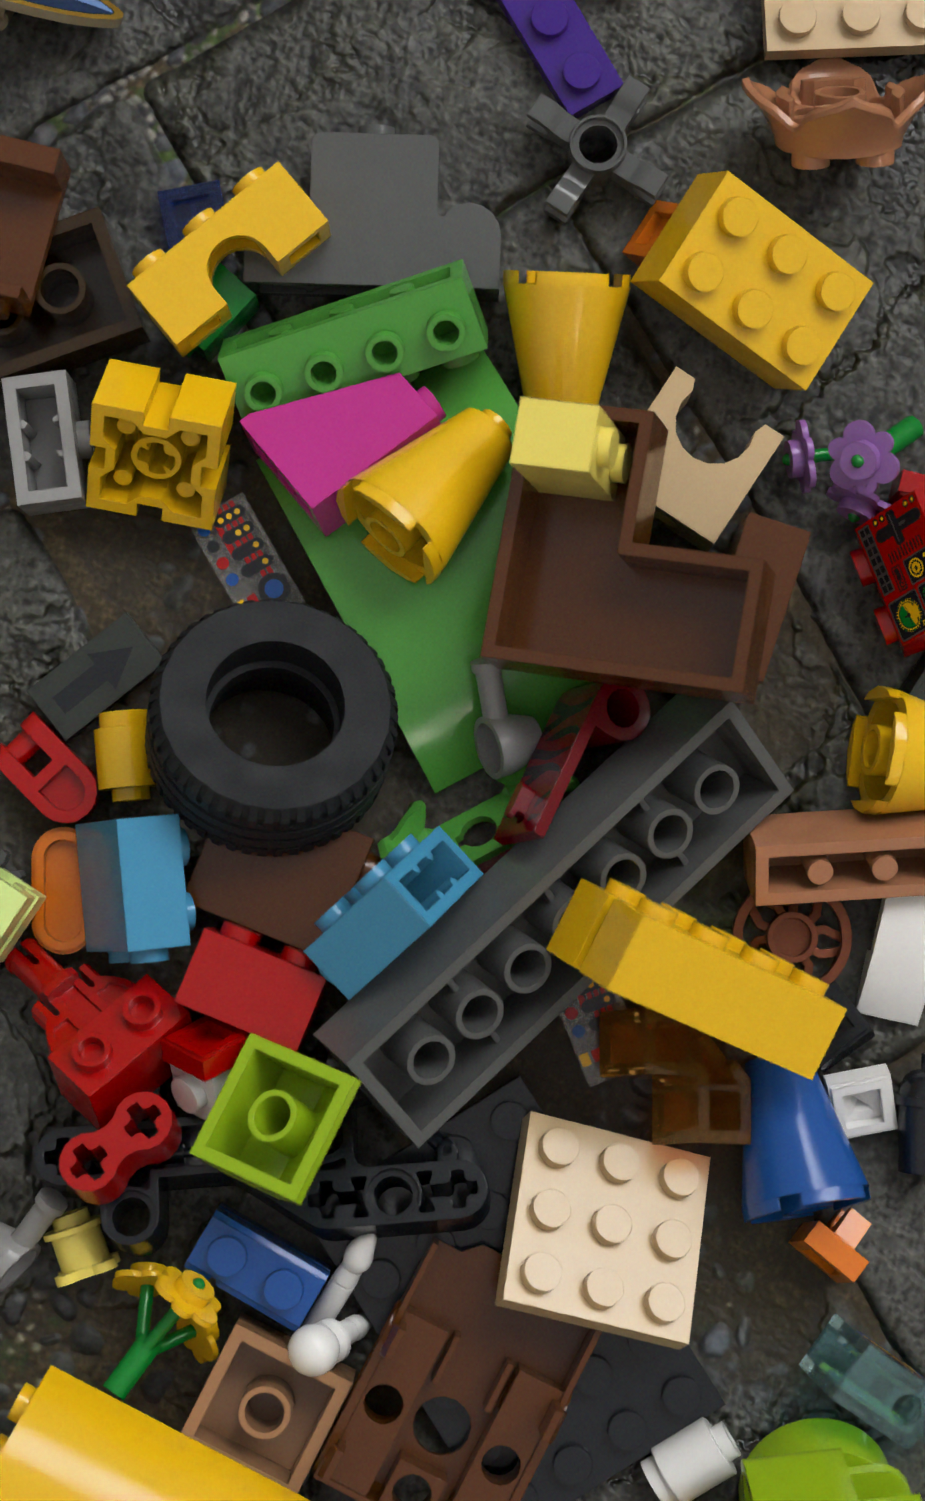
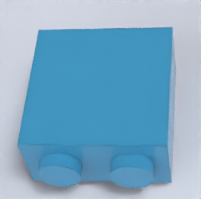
[75,814,196,964]
[304,826,484,1000]

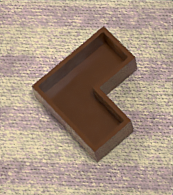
[480,397,776,705]

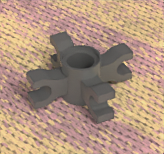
[526,75,669,226]

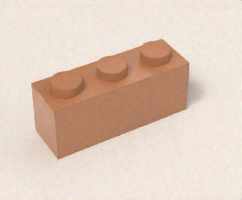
[743,809,925,906]

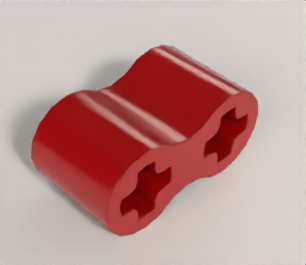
[59,1091,182,1205]

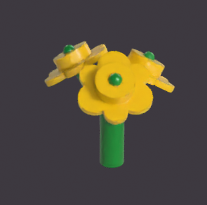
[102,1261,221,1401]

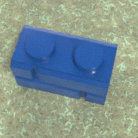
[183,1202,332,1332]

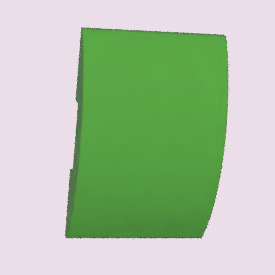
[256,350,592,794]

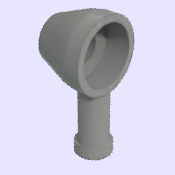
[470,657,542,779]
[0,1187,68,1293]

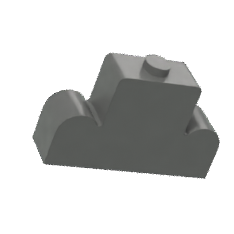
[243,124,501,302]

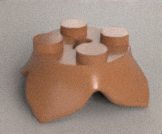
[741,58,925,170]

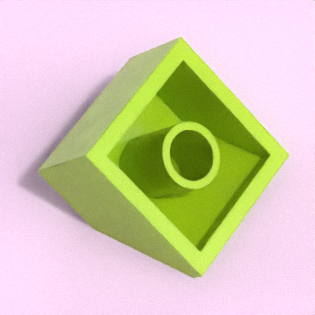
[189,1032,361,1205]

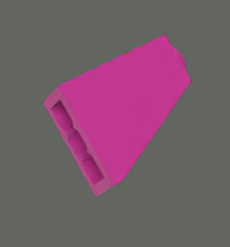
[239,372,446,537]

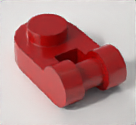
[0,711,101,824]

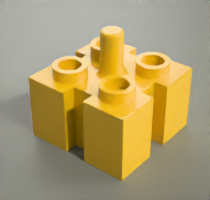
[86,359,237,531]

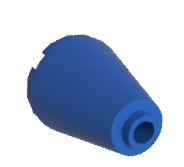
[741,1056,871,1224]

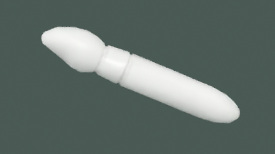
[302,1233,377,1326]

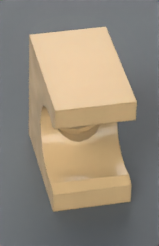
[647,366,784,552]

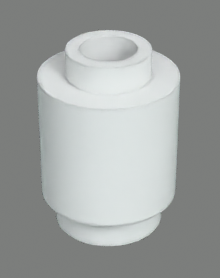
[640,1417,741,1501]

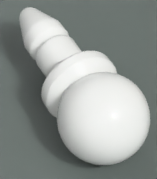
[287,1314,372,1377]

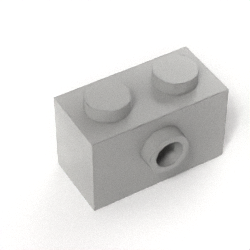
[1,370,95,516]

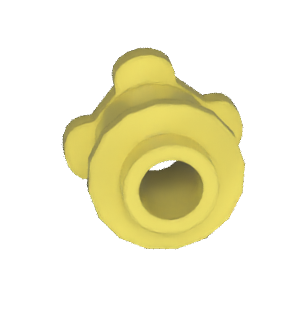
[42,1206,121,1287]

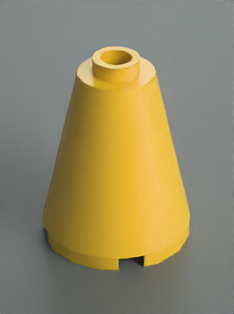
[503,270,631,405]
[336,407,512,585]
[846,685,925,815]

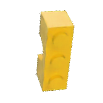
[127,161,331,357]

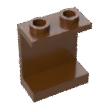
[0,135,71,320]

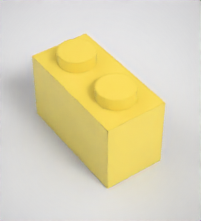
[509,397,632,502]

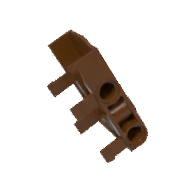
[311,1236,603,1501]

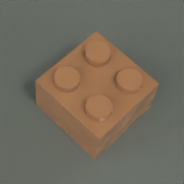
[181,1312,356,1494]

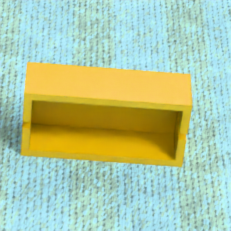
[546,878,847,1080]

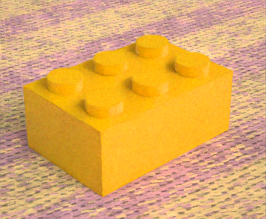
[630,171,873,391]

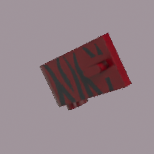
[493,682,650,845]

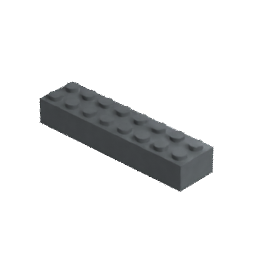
[313,694,794,1148]

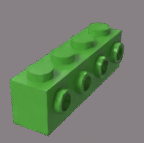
[218,259,488,419]

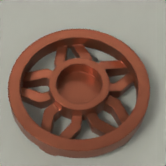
[731,893,852,984]

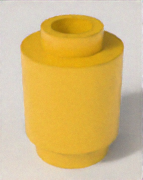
[93,709,157,802]

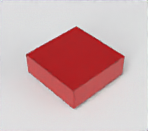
[160,1015,250,1082]

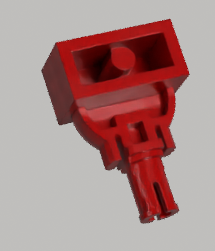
[5,938,192,1130]

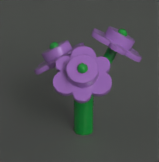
[782,415,924,525]

